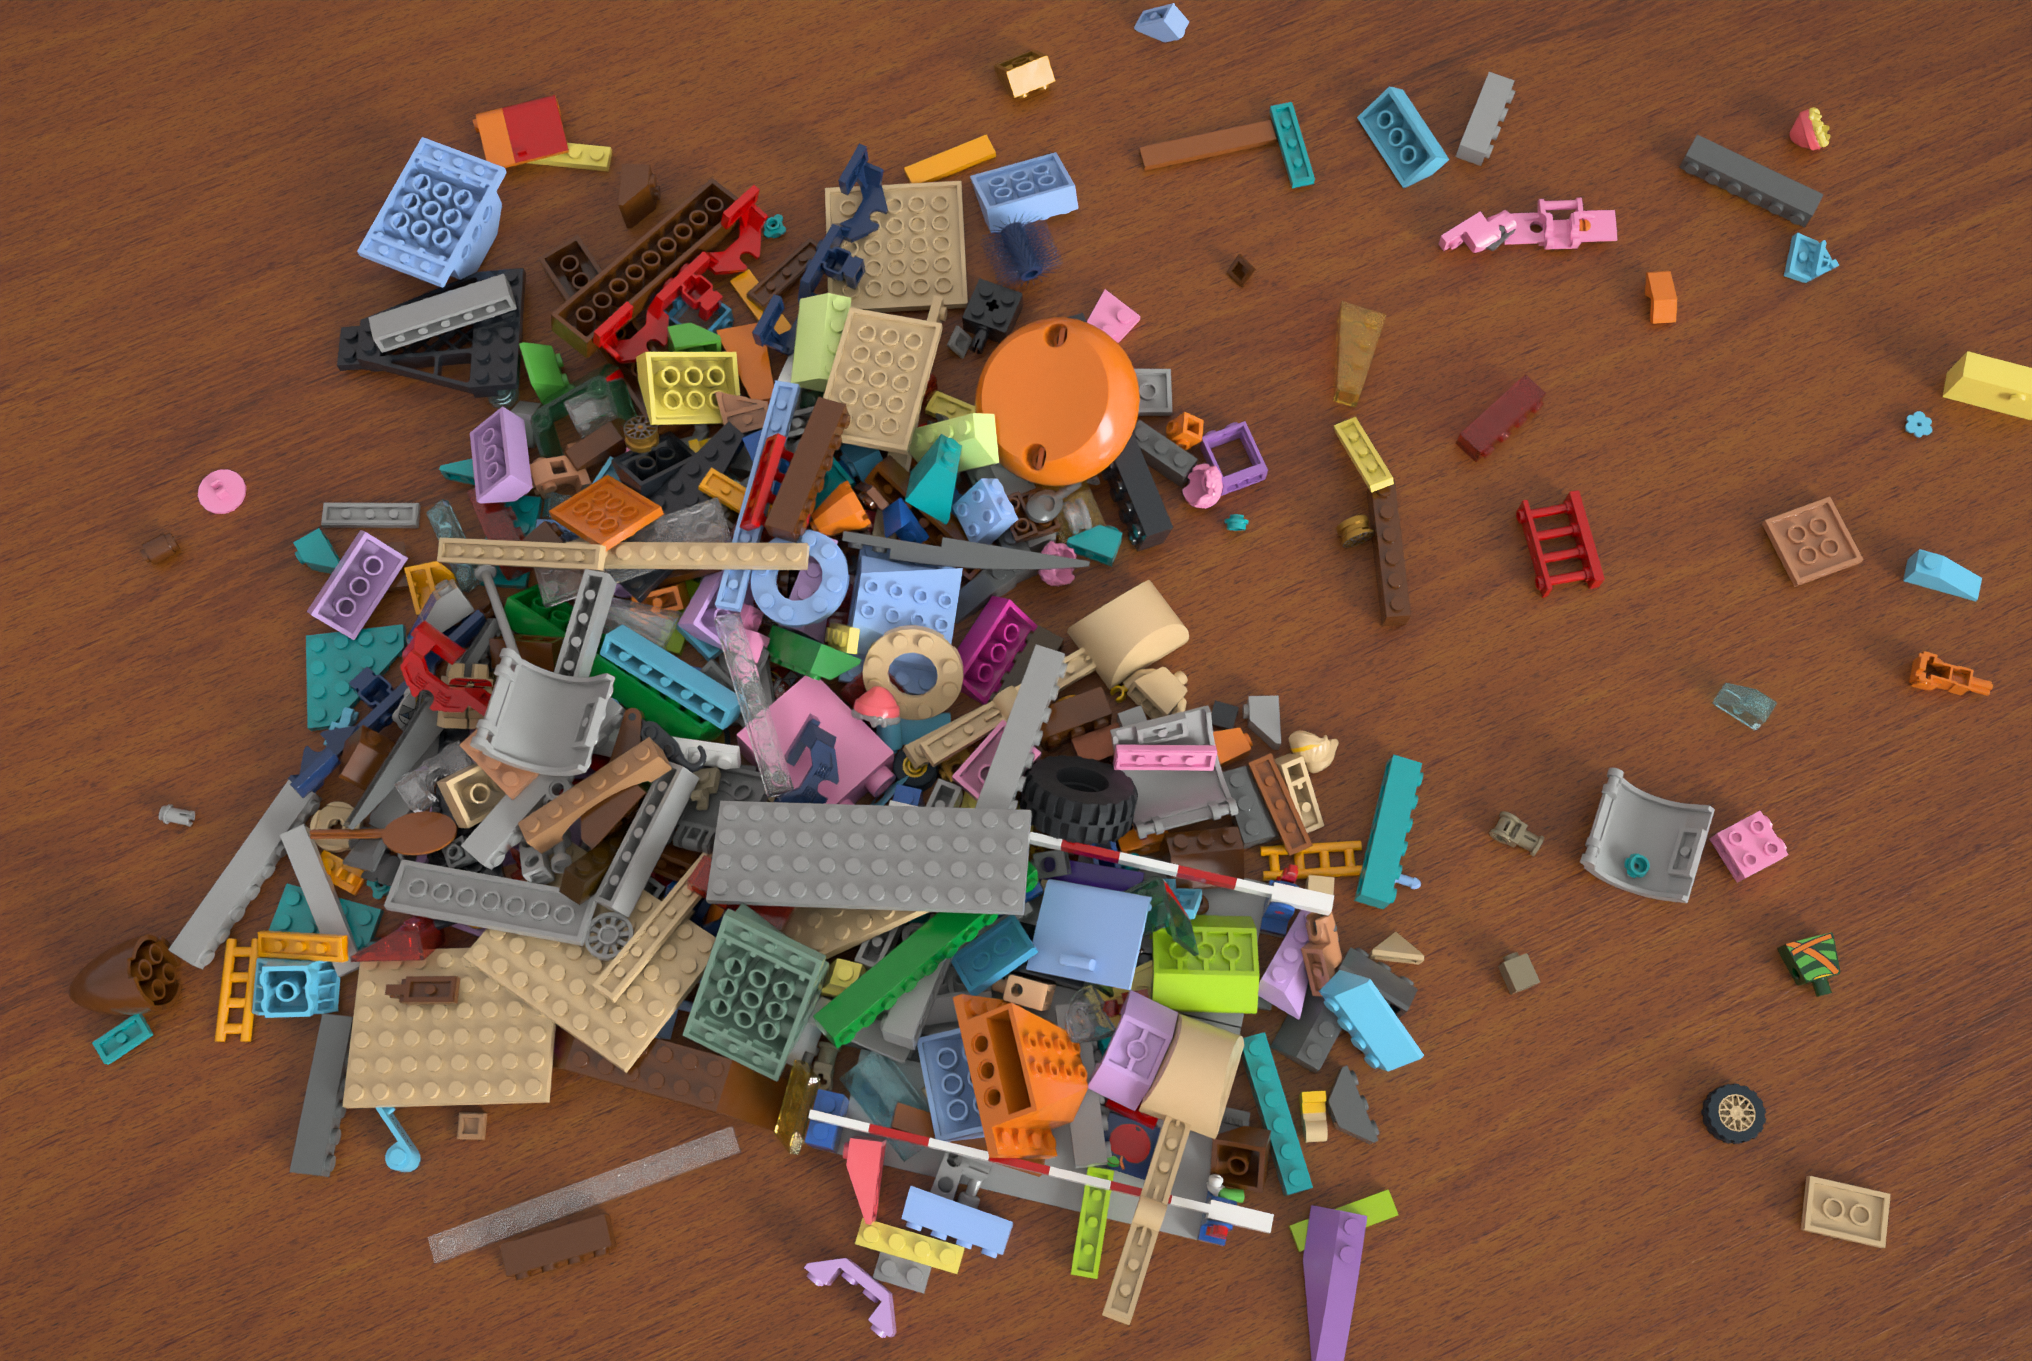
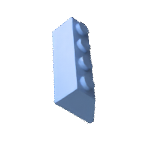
[901,1186,1013,1258]

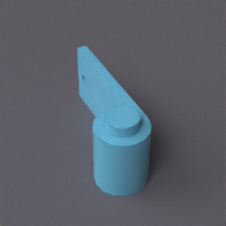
[876,713,951,754]
[376,1107,421,1172]

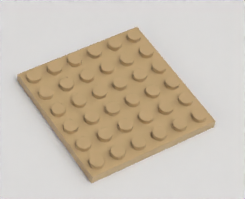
[825,181,968,313]

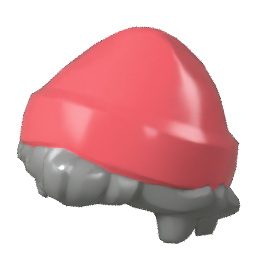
[851,686,901,728]

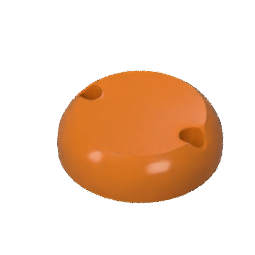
[975,317,1140,486]

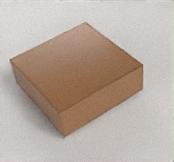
[457,1112,487,1140]

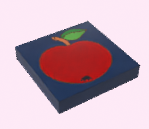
[1100,1111,1161,1180]

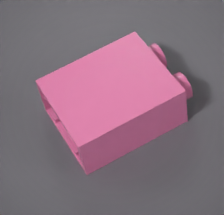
[737,676,896,805]

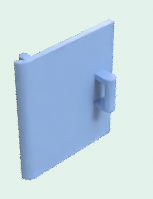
[1026,879,1152,990]

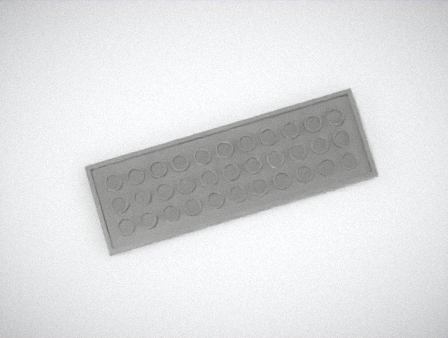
[706,801,1032,915]

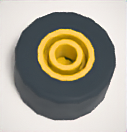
[893,749,938,792]

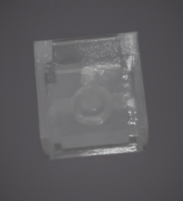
[563,383,623,439]

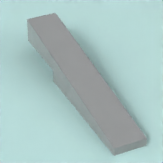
[280,824,361,977]

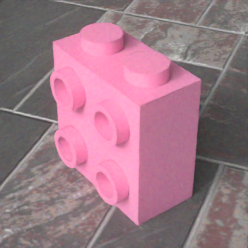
[1710,811,1788,883]

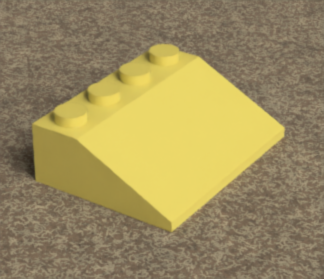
[636,352,740,425]

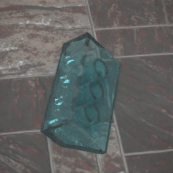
[839,1051,930,1162]

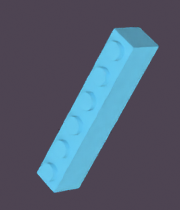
[600,624,746,730]

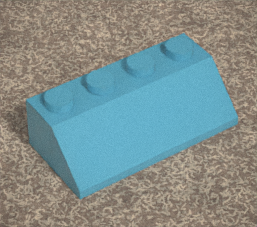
[1357,86,1449,188]
[1319,970,1424,1071]

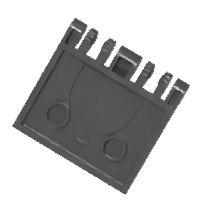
[667,766,778,854]

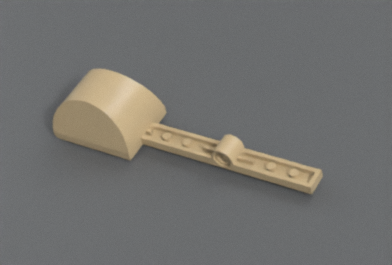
[919,580,1189,767]
[1102,1013,1244,1325]

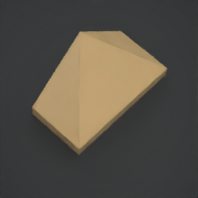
[1368,932,1424,965]

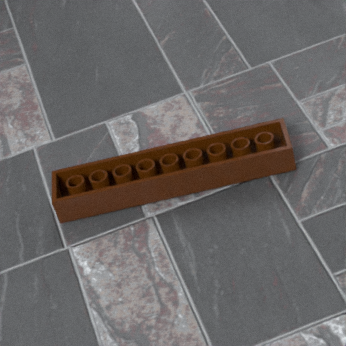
[551,178,740,359]
[538,235,695,437]

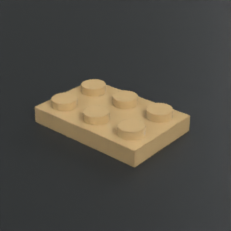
[1801,1176,1890,1248]

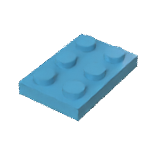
[951,915,1038,996]

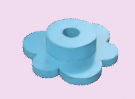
[1905,411,1932,437]

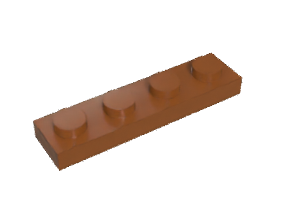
[1247,753,1313,856]

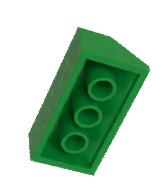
[767,625,862,681]

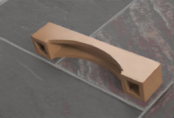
[518,737,672,854]

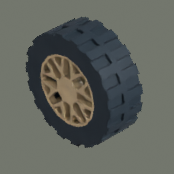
[1701,1083,1766,1144]

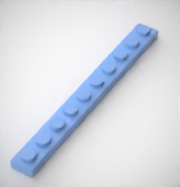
[715,380,801,612]

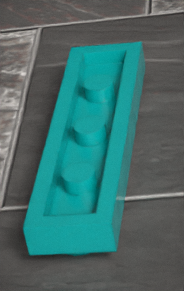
[1269,102,1315,188]

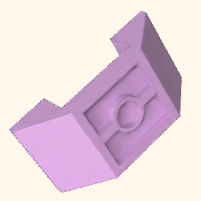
[1088,990,1178,1111]
[804,1258,897,1338]

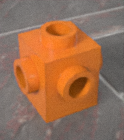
[1166,412,1204,451]

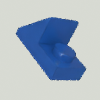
[882,498,929,544]

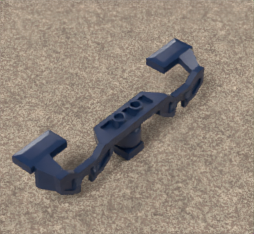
[752,143,888,356]
[288,609,486,798]
[690,713,839,937]

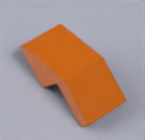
[1645,271,1677,324]

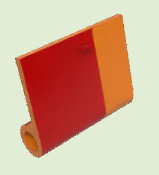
[473,95,569,168]

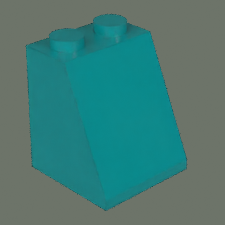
[905,434,962,524]

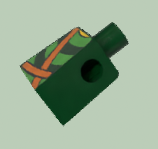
[1777,932,1840,997]

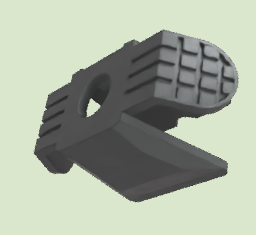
[343,826,417,886]

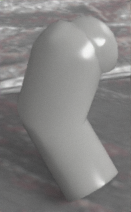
[680,424,710,447]

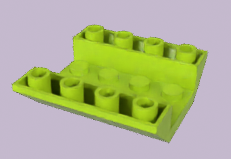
[1149,915,1259,1014]

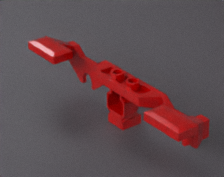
[593,184,768,364]
[400,620,610,795]

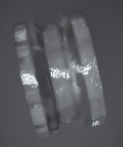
[1063,497,1092,535]

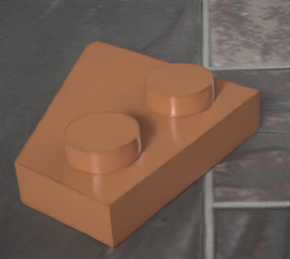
[715,391,769,434]

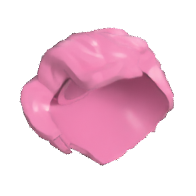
[1182,464,1223,509]
[1038,541,1077,587]

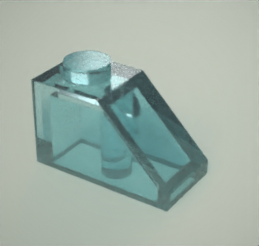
[1712,683,1777,730]

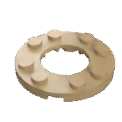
[863,625,964,720]

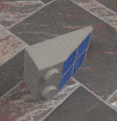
[406,579,475,644]

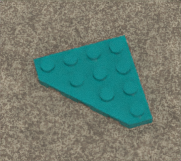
[306,624,407,731]

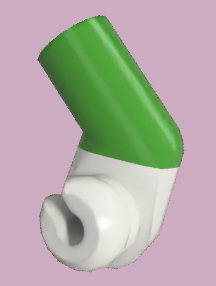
[1206,1174,1245,1203]

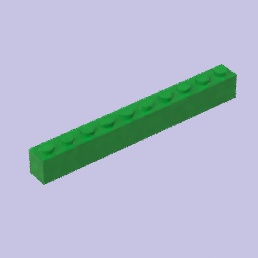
[813,861,1038,1049]

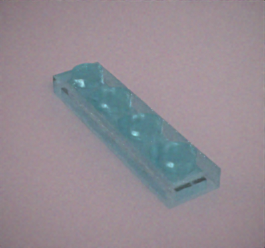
[426,499,482,592]

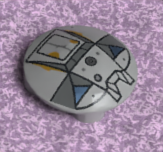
[392,687,434,731]

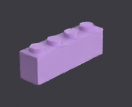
[778,538,838,644]
[1258,910,1311,1020]

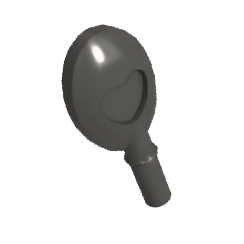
[1025,482,1081,523]

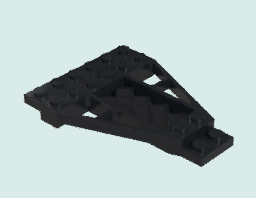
[337,268,526,398]

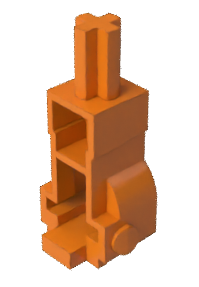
[1909,651,1993,696]

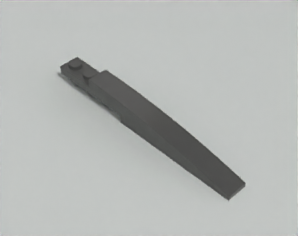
[842,531,1090,570]
[343,618,501,830]

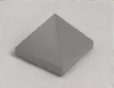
[947,326,972,358]

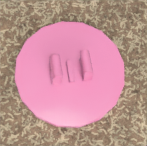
[198,470,246,514]

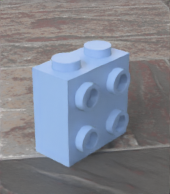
[952,478,1018,545]

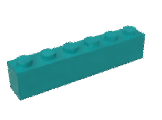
[1354,754,1423,909]
[1241,1032,1313,1197]

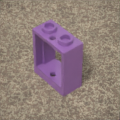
[1200,421,1268,496]

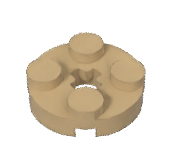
[310,802,363,853]

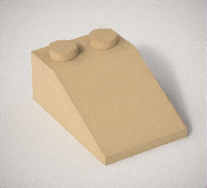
[436,763,506,828]

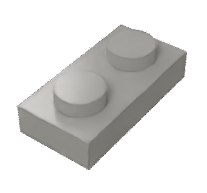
[873,1252,932,1293]

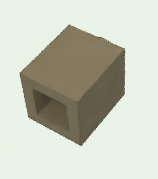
[1498,952,1540,995]

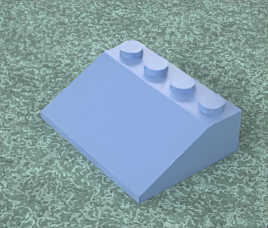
[970,152,1078,233]
[917,1028,985,1142]

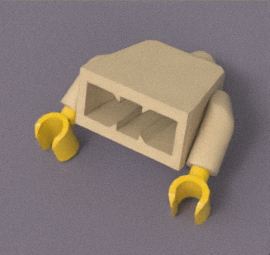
[1110,667,1188,719]

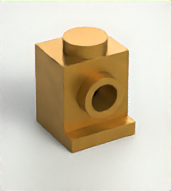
[938,748,970,784]

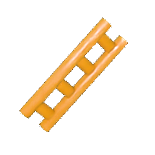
[1260,840,1362,881]
[214,938,260,1042]

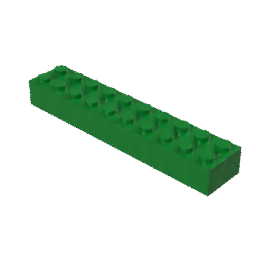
[504,584,723,742]

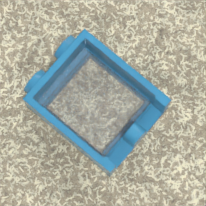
[664,296,734,334]

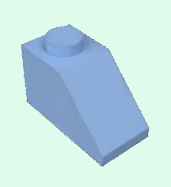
[1134,3,1189,42]

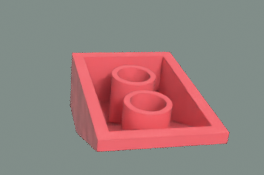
[843,1136,887,1225]

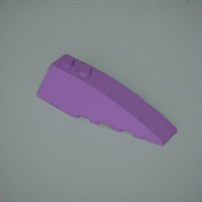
[1303,1205,1367,1361]

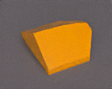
[404,561,457,615]

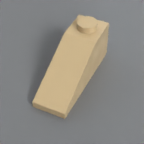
[1274,753,1324,833]

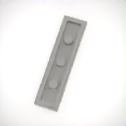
[321,503,421,528]

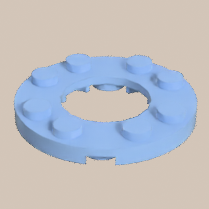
[751,530,850,628]

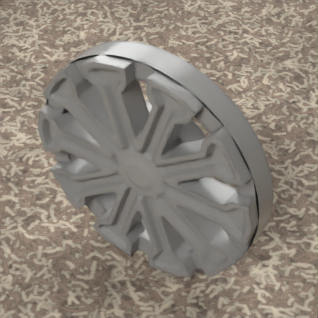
[584,912,634,961]

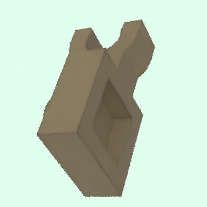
[690,767,721,811]

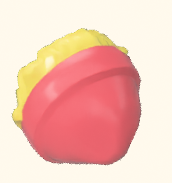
[1789,107,1831,150]

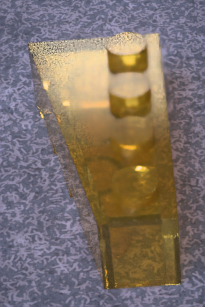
[1333,301,1386,408]

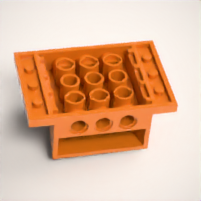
[953,994,1088,1159]

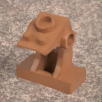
[530,443,591,499]

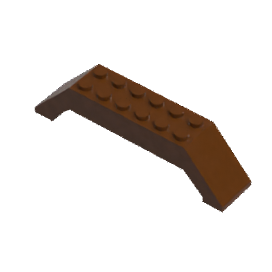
[552,1024,790,1131]

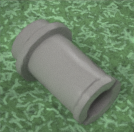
[159,804,195,827]

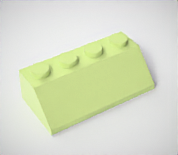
[790,293,851,392]
[910,413,999,472]

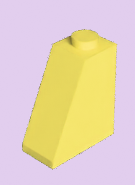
[820,958,867,998]

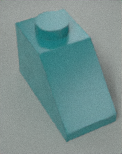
[1067,525,1122,567]
[293,528,340,574]

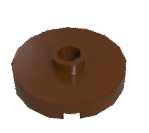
[778,570,796,599]

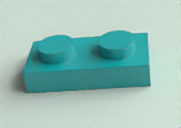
[92,1014,154,1065]

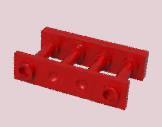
[740,433,817,531]
[1516,490,1605,598]

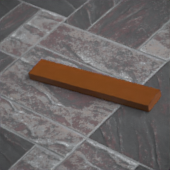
[1139,120,1276,171]
[890,1102,1045,1177]

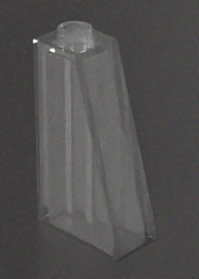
[602,597,682,650]

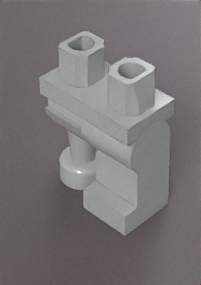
[519,829,572,885]
[930,1152,993,1209]

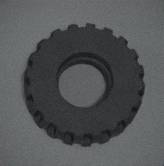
[1019,755,1138,845]

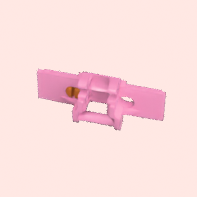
[1504,197,1617,249]

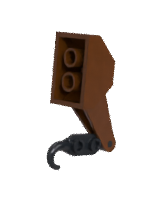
[581,708,707,849]

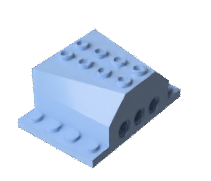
[357,137,507,288]
[838,545,963,695]

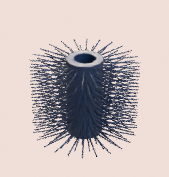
[980,211,1063,290]

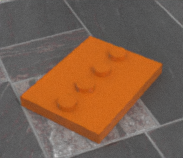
[549,475,664,551]

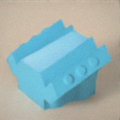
[252,957,340,1018]

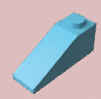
[1903,549,1982,601]

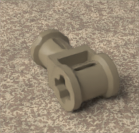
[1489,811,1545,856]
[808,1042,842,1095]

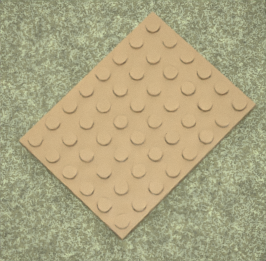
[463,842,716,1073]
[343,948,556,1108]

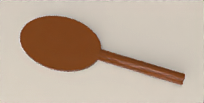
[310,811,457,855]

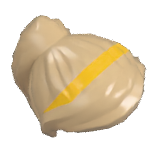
[1288,730,1339,773]

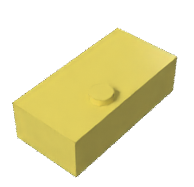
[1943,351,2032,420]

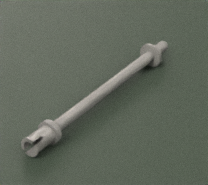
[474,565,528,668]

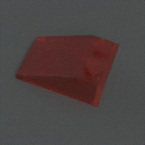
[350,915,446,962]

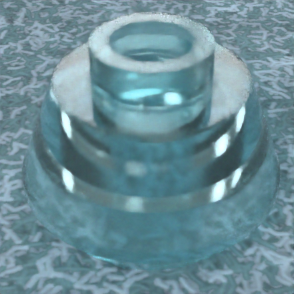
[487,389,519,409]

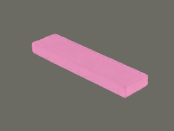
[1113,745,1217,771]

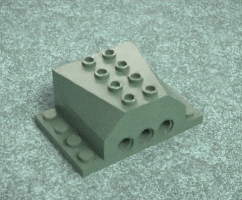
[683,903,830,1081]

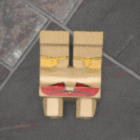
[437,663,493,729]

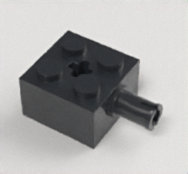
[962,278,1023,354]

